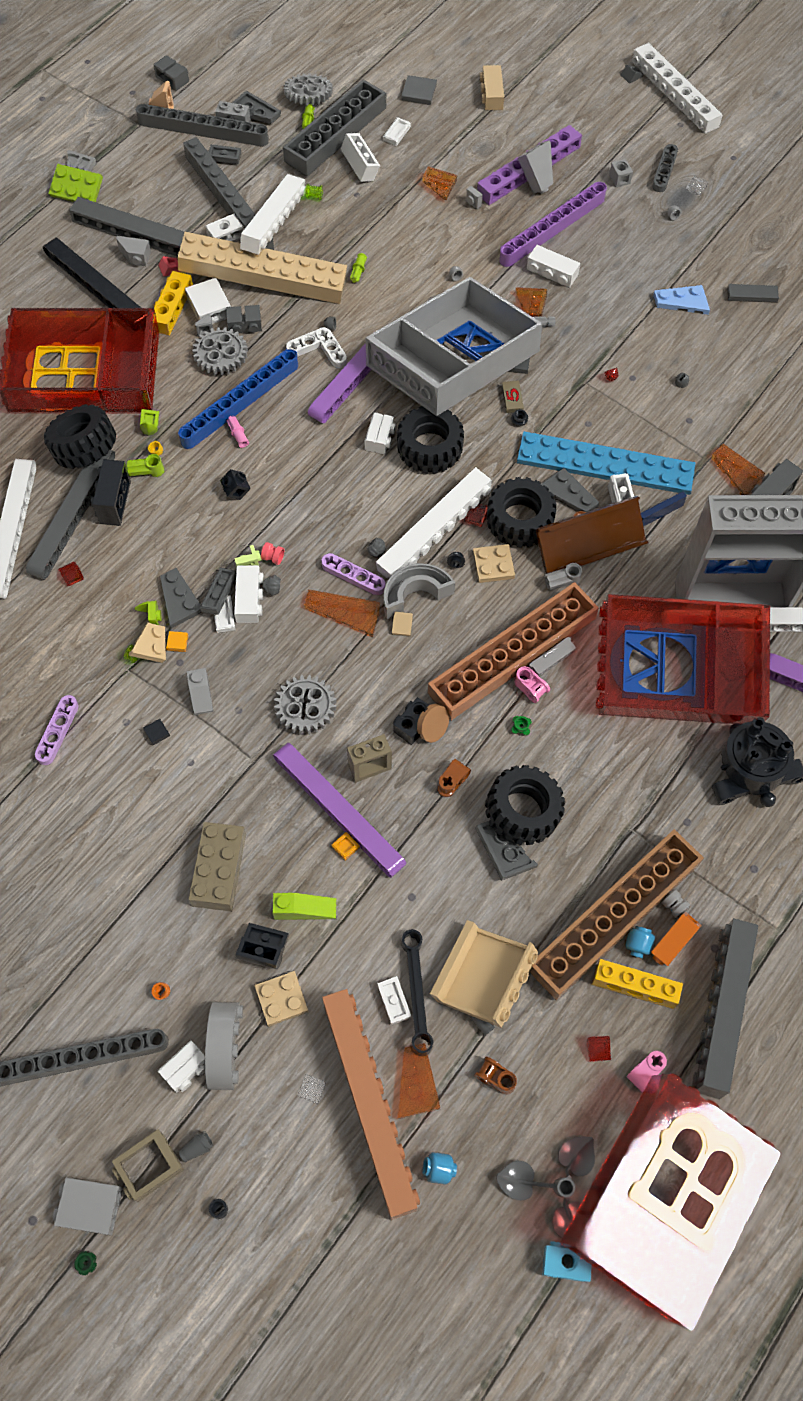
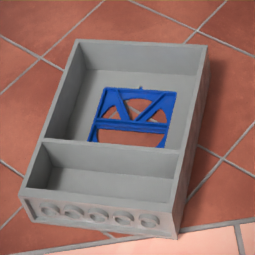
[366,277,542,416]
[675,495,803,607]

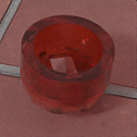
[604,368,619,381]

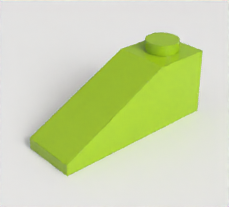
[273,893,336,920]

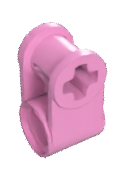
[514,666,550,703]
[626,1051,667,1093]

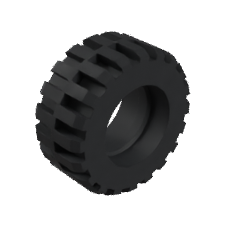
[44,404,116,469]
[397,406,464,474]
[486,477,557,548]
[485,765,565,845]

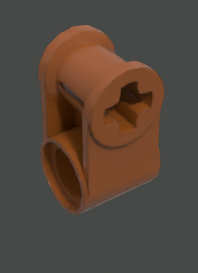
[437,758,471,797]
[474,1056,517,1095]

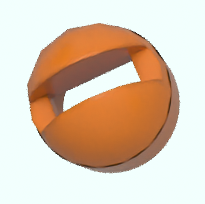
[152,982,170,1000]

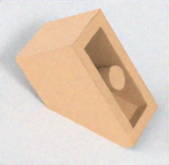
[149,81,174,109]

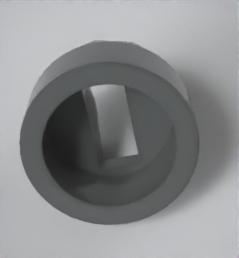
[324,316,336,330]
[675,373,689,388]

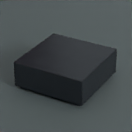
[143,719,170,745]

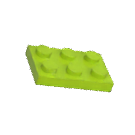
[48,164,103,202]

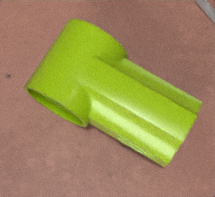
[127,454,165,477]

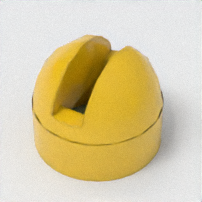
[148,441,163,455]

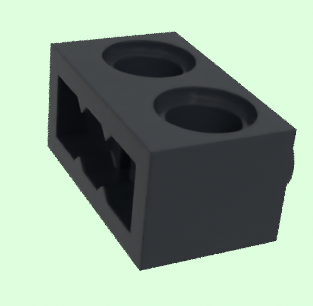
[393,697,429,745]

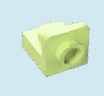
[234,545,261,568]

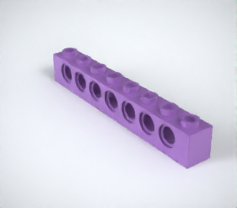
[477,125,582,205]

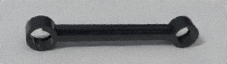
[401,929,433,1056]

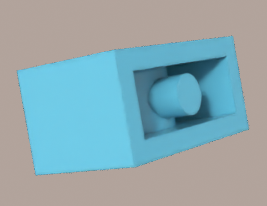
[542,1241,593,1282]

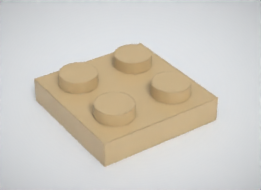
[473,544,515,583]
[255,971,308,1027]

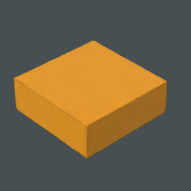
[166,631,189,652]
[331,832,360,861]

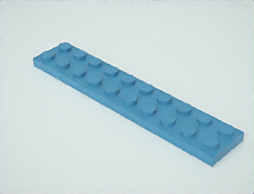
[517,431,696,495]

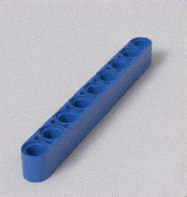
[178,349,298,449]

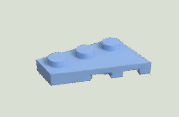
[653,285,710,315]

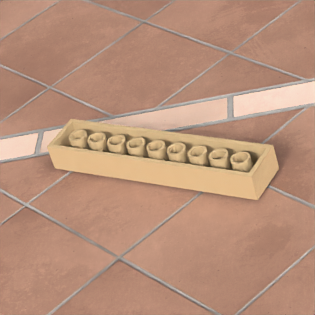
[178,232,347,304]

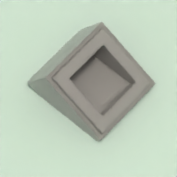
[195,314,213,336]

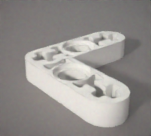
[286,328,347,368]

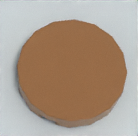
[417,704,449,743]

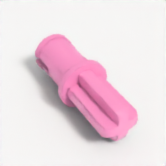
[227,416,249,448]

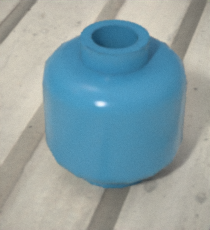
[625,926,655,958]
[422,1152,457,1184]

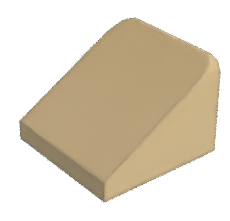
[392,612,413,636]

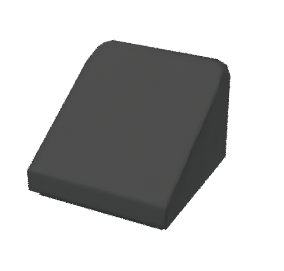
[621,65,644,83]

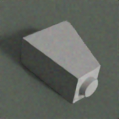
[518,140,553,194]

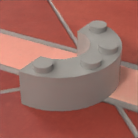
[384,563,455,619]
[205,1002,243,1090]

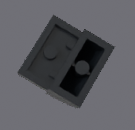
[235,923,289,969]

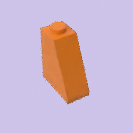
[651,912,702,966]

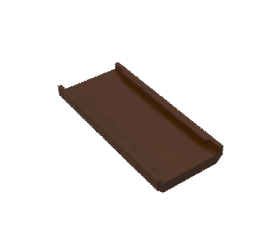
[536,496,648,574]

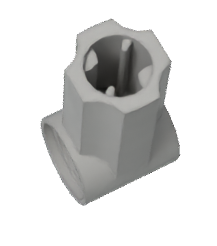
[544,563,582,591]

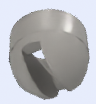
[667,205,682,220]
[449,266,463,281]

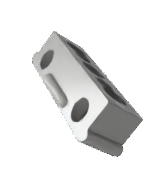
[528,637,576,677]

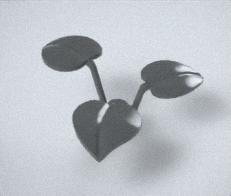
[496,1136,595,1246]

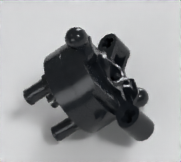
[712,717,803,807]

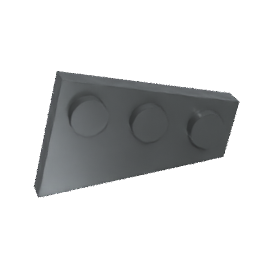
[541,468,600,512]

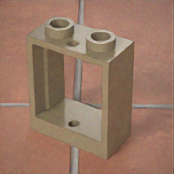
[347,734,392,783]
[112,1129,184,1202]

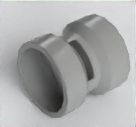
[662,890,691,919]

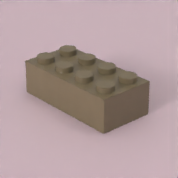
[189,822,246,912]

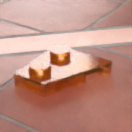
[515,287,547,317]

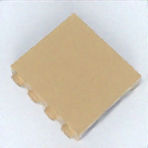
[430,920,538,1028]

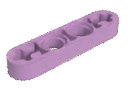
[322,553,385,595]
[35,695,79,765]

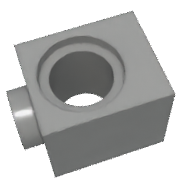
[609,159,633,188]

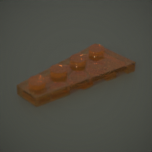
[304,589,381,638]

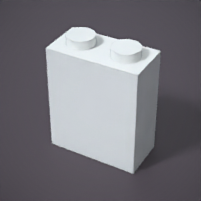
[185,278,231,324]

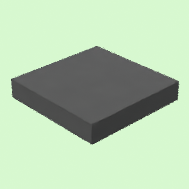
[402,75,437,105]

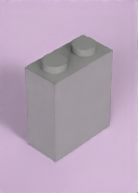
[53,1178,123,1236]

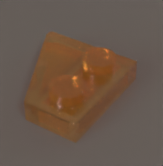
[422,167,457,200]

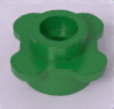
[511,716,532,736]

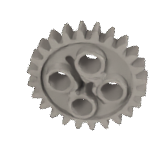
[284,73,333,106]
[192,327,248,375]
[274,675,336,735]

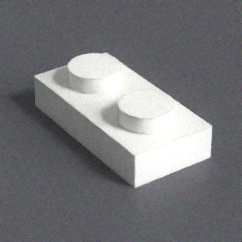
[377,976,411,1025]

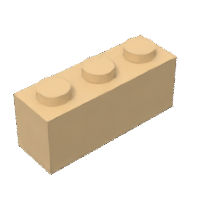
[480,65,504,110]

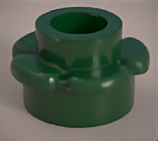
[74,1251,97,1276]

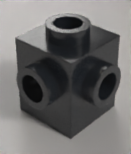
[220,469,251,500]

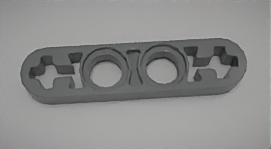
[652,144,678,192]

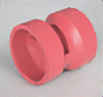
[261,542,285,565]

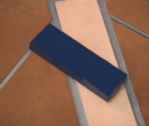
[641,492,687,527]

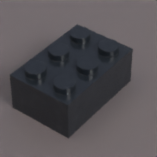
[91,459,131,526]

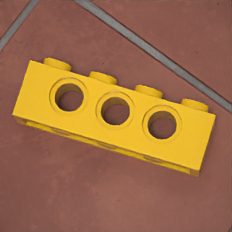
[148,271,193,336]
[592,959,683,1009]

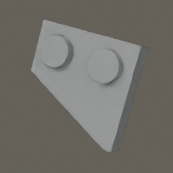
[67,150,96,172]

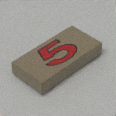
[502,381,524,413]

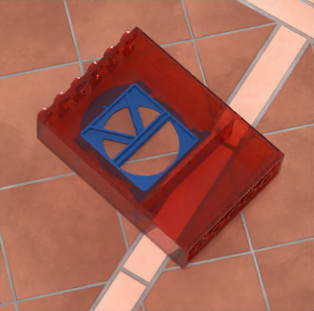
[596,594,770,724]

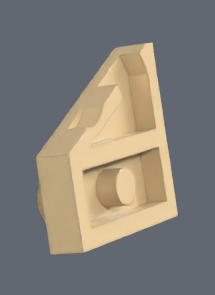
[129,623,166,663]

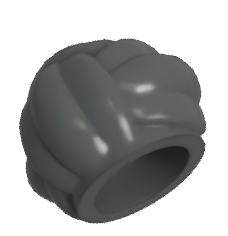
[367,537,386,557]
[263,575,281,596]

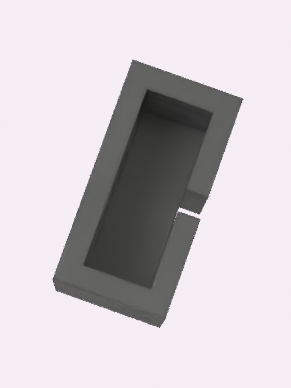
[153,55,189,91]
[226,305,262,333]

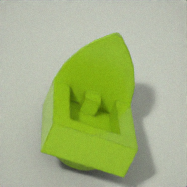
[140,409,160,436]
[134,601,162,625]

